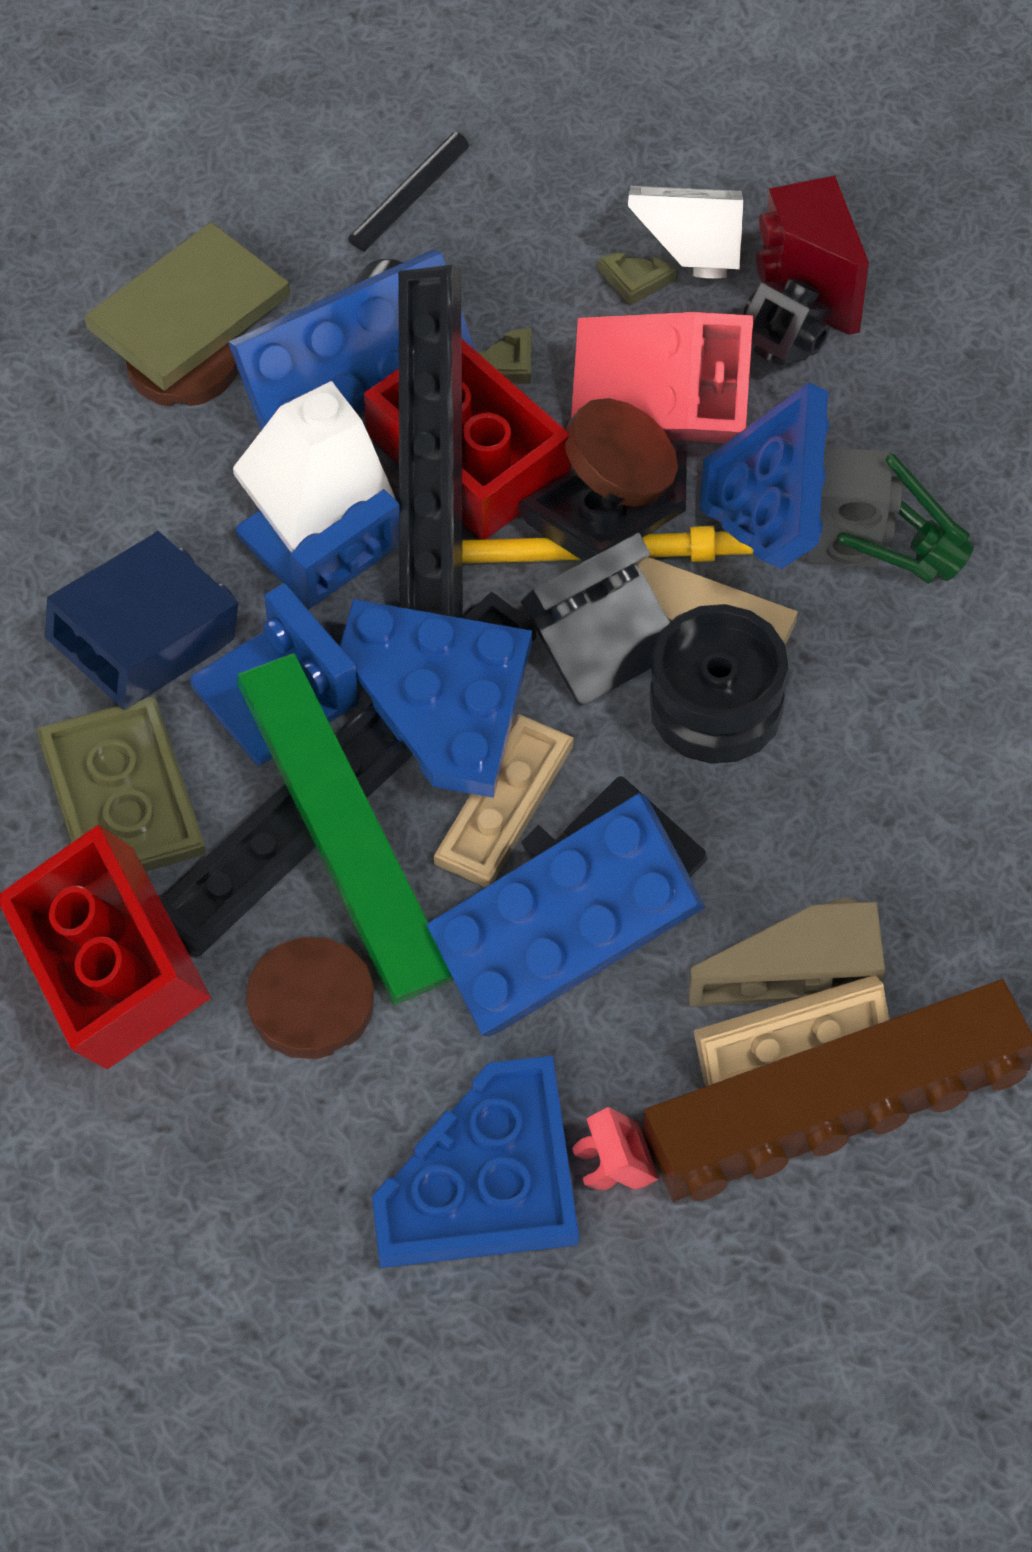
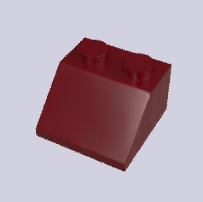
[756,175,869,335]

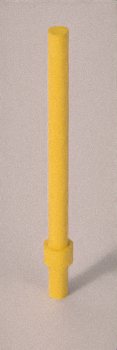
[463,526,754,564]

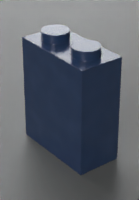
[45,531,239,710]

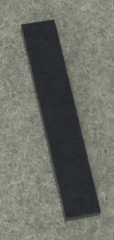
[398,265,463,618]

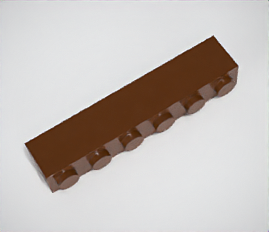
[643,979,1032,1202]

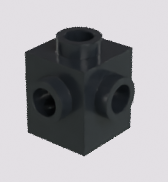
[743,277,833,365]

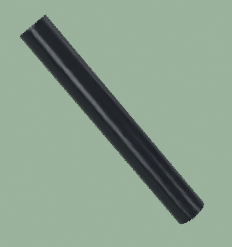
[348,132,469,252]

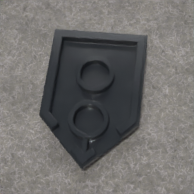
[518,451,687,562]

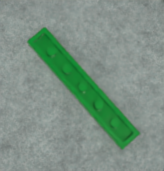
[236,653,453,1005]

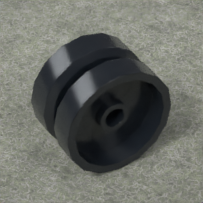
[649,604,788,764]

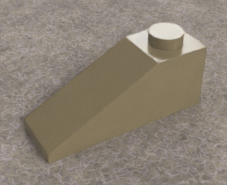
[688,898,885,1007]

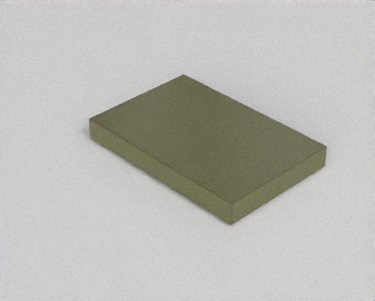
[85,222,290,391]
[36,695,206,872]

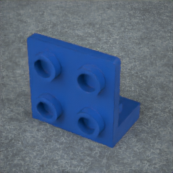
[236,489,400,609]
[190,583,358,765]

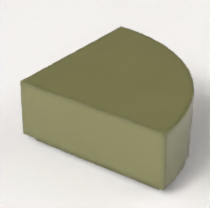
[597,253,677,306]
[480,328,532,384]

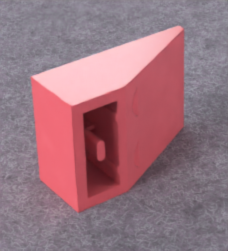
[571,312,753,444]

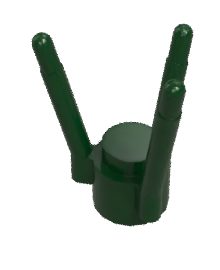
[837,454,974,584]

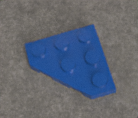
[699,382,829,569]
[340,599,532,798]
[372,1056,579,1268]

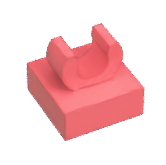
[572,1107,659,1190]

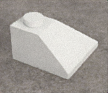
[628,186,743,278]
[233,381,395,553]

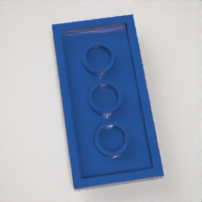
[228,249,475,431]
[426,793,706,1037]

